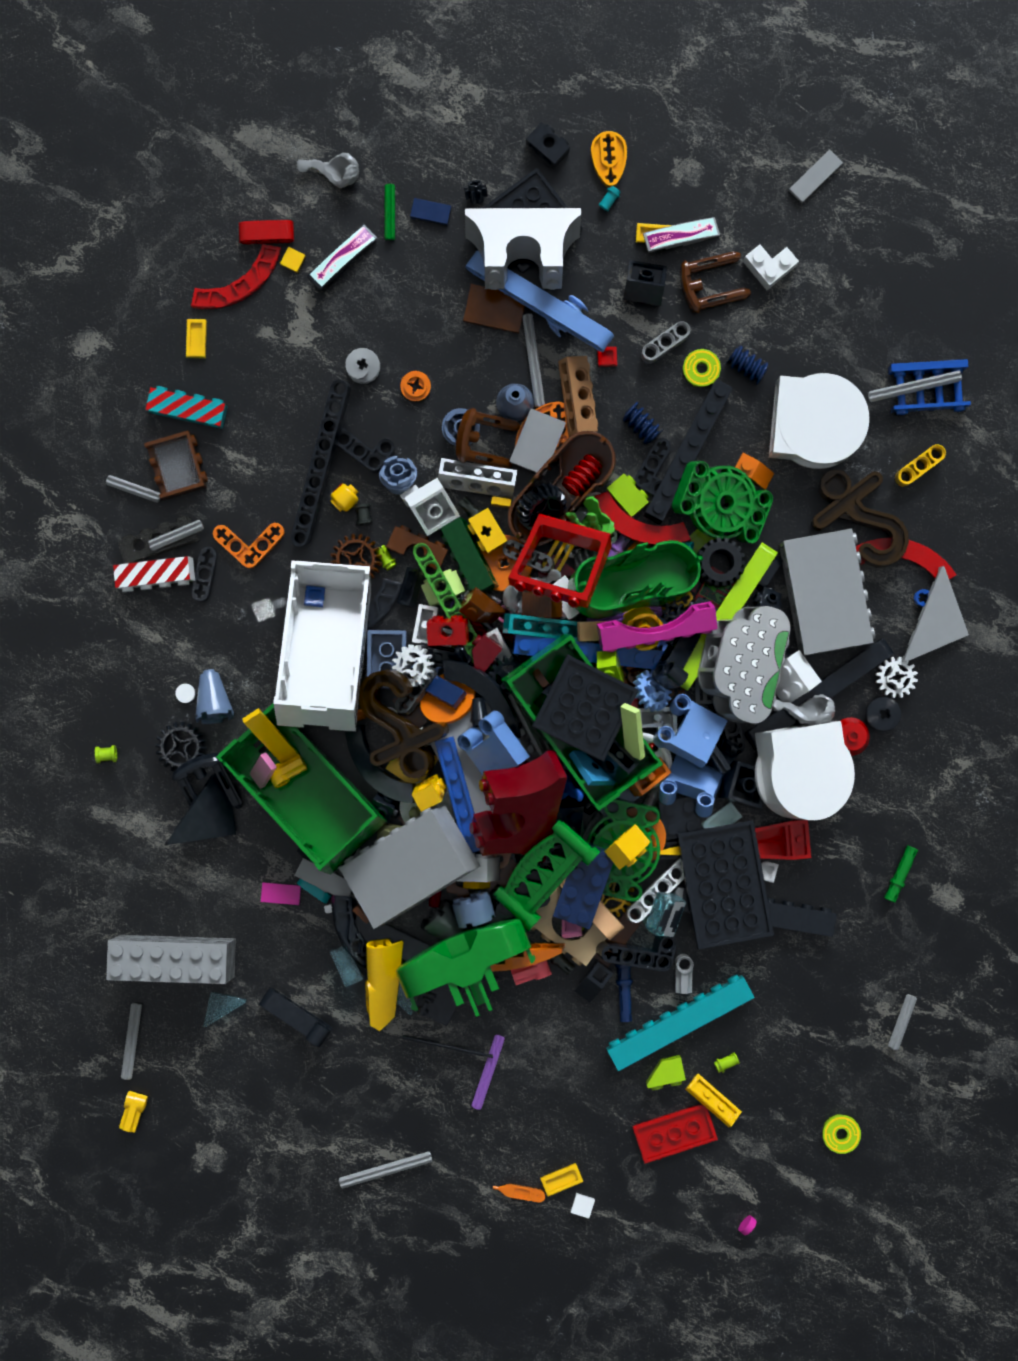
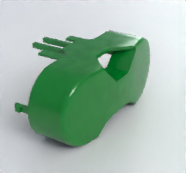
[568,540,703,619]
[396,918,536,1017]

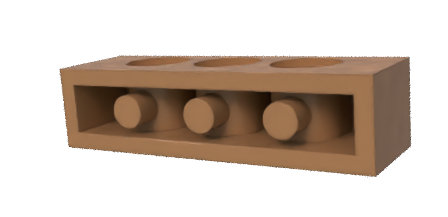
[558,356,598,436]

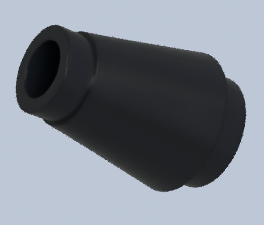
[470,698,488,727]

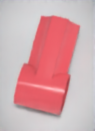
[511,960,552,985]

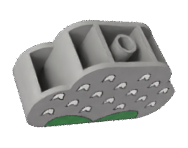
[697,606,790,723]

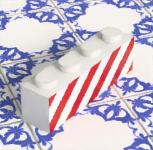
[113,556,195,592]

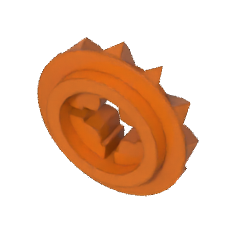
[400,371,431,402]

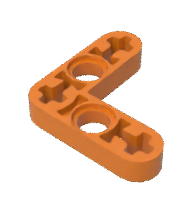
[213,523,285,569]

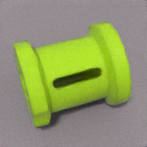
[95,745,117,764]

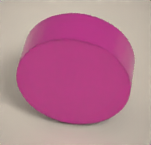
[738,1215,757,1235]

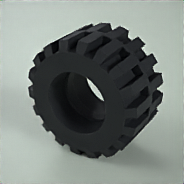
[697,538,746,588]

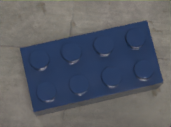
[553,842,613,930]

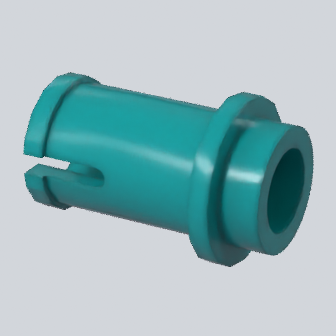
[598,186,621,212]

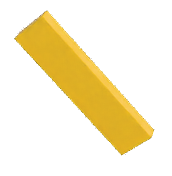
[242,708,299,764]

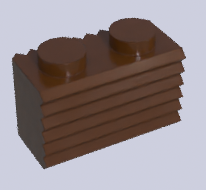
[522,591,563,618]

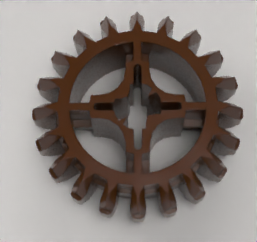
[330,534,382,579]

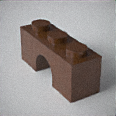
[386,525,448,571]

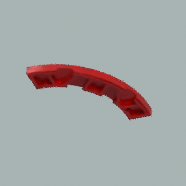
[191,244,281,309]
[594,491,691,546]
[856,538,956,579]

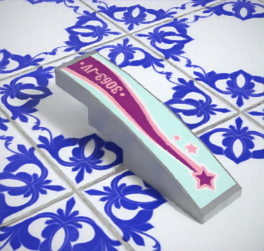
[643,217,720,253]

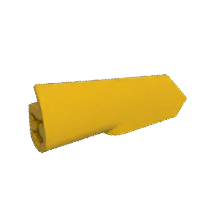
[365,939,403,1031]

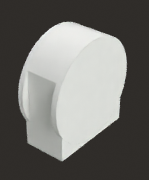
[768,373,869,469]
[755,721,855,820]

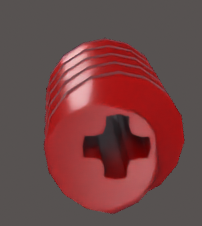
[562,454,602,497]

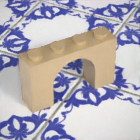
[531,887,607,966]

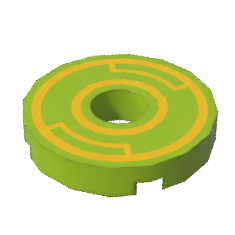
[682,349,721,388]
[822,1114,861,1154]

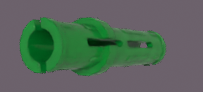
[884,845,918,903]

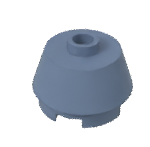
[442,408,480,446]
[379,456,417,494]

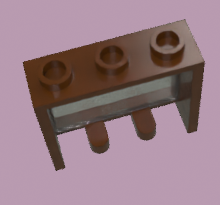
[144,430,208,501]

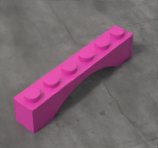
[596,601,718,652]

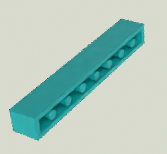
[606,974,755,1071]

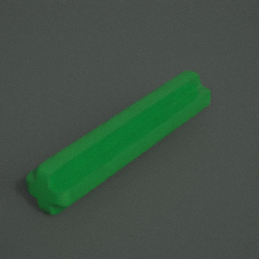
[385,184,395,241]

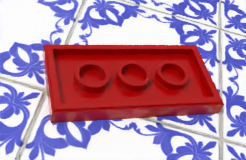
[632,1104,718,1164]

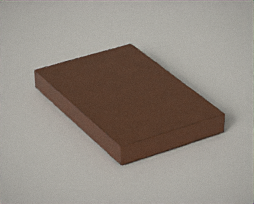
[463,284,525,334]

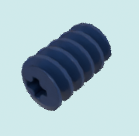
[726,345,768,385]
[622,402,664,445]

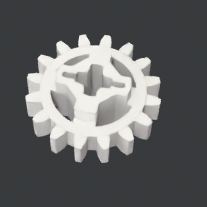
[392,645,434,687]
[875,657,918,698]

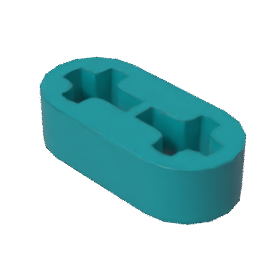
[297,879,332,904]

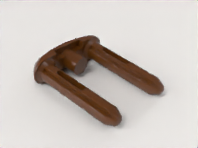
[680,251,751,314]
[456,408,520,469]

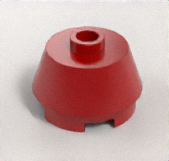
[840,717,870,756]

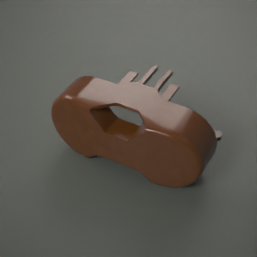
[508,431,616,546]

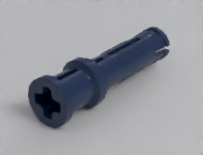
[615,964,633,1022]

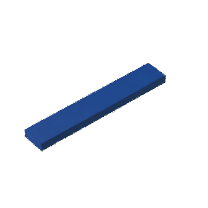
[434,736,480,852]

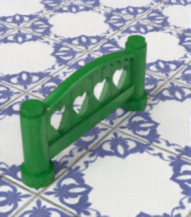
[493,820,600,931]

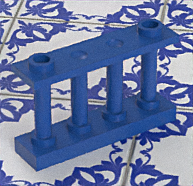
[888,359,971,415]

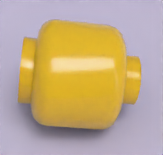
[330,483,359,512]

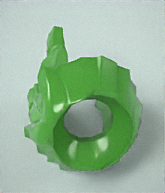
[566,496,615,535]

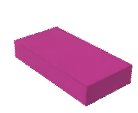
[261,882,301,905]

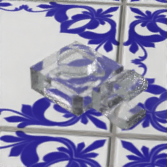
[251,597,287,623]

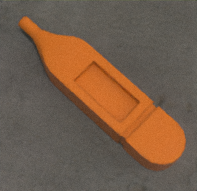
[493,1184,545,1203]

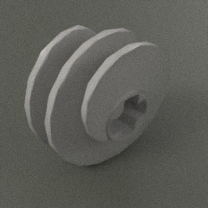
[346,348,380,384]

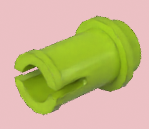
[375,545,397,571]
[714,1052,740,1073]

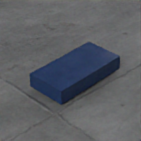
[410,198,451,226]
[425,676,467,709]

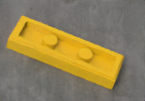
[685,1074,742,1127]

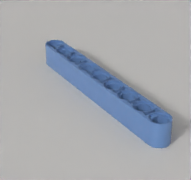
[465,251,614,352]

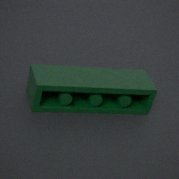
[441,517,499,594]

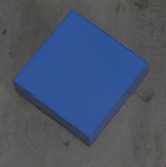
[304,585,325,608]

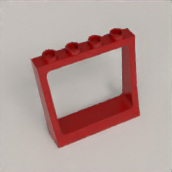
[508,513,612,608]

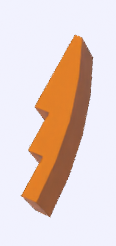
[490,943,565,971]

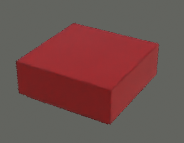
[597,347,617,367]

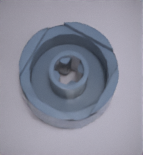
[452,890,496,928]

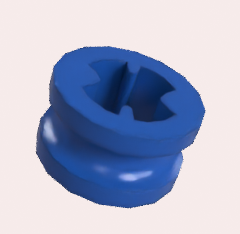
[914,589,929,607]

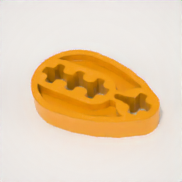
[591,131,627,188]

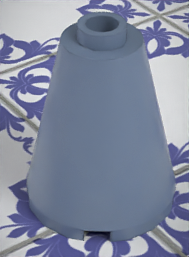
[496,384,534,421]
[195,669,234,724]

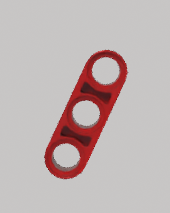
[239,220,294,244]

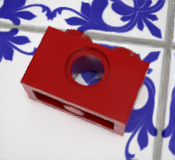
[426,615,469,646]

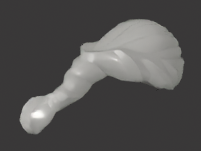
[297,152,359,188]
[503,569,561,615]
[772,694,835,725]

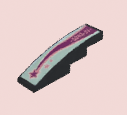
[307,225,377,290]

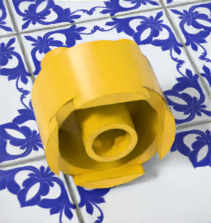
[622,607,663,651]

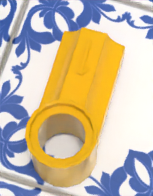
[270,754,307,788]
[119,1091,148,1133]

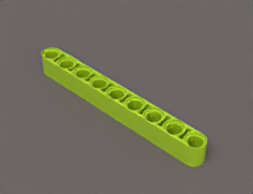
[681,542,778,691]

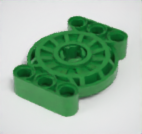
[672,461,773,543]
[587,798,660,901]

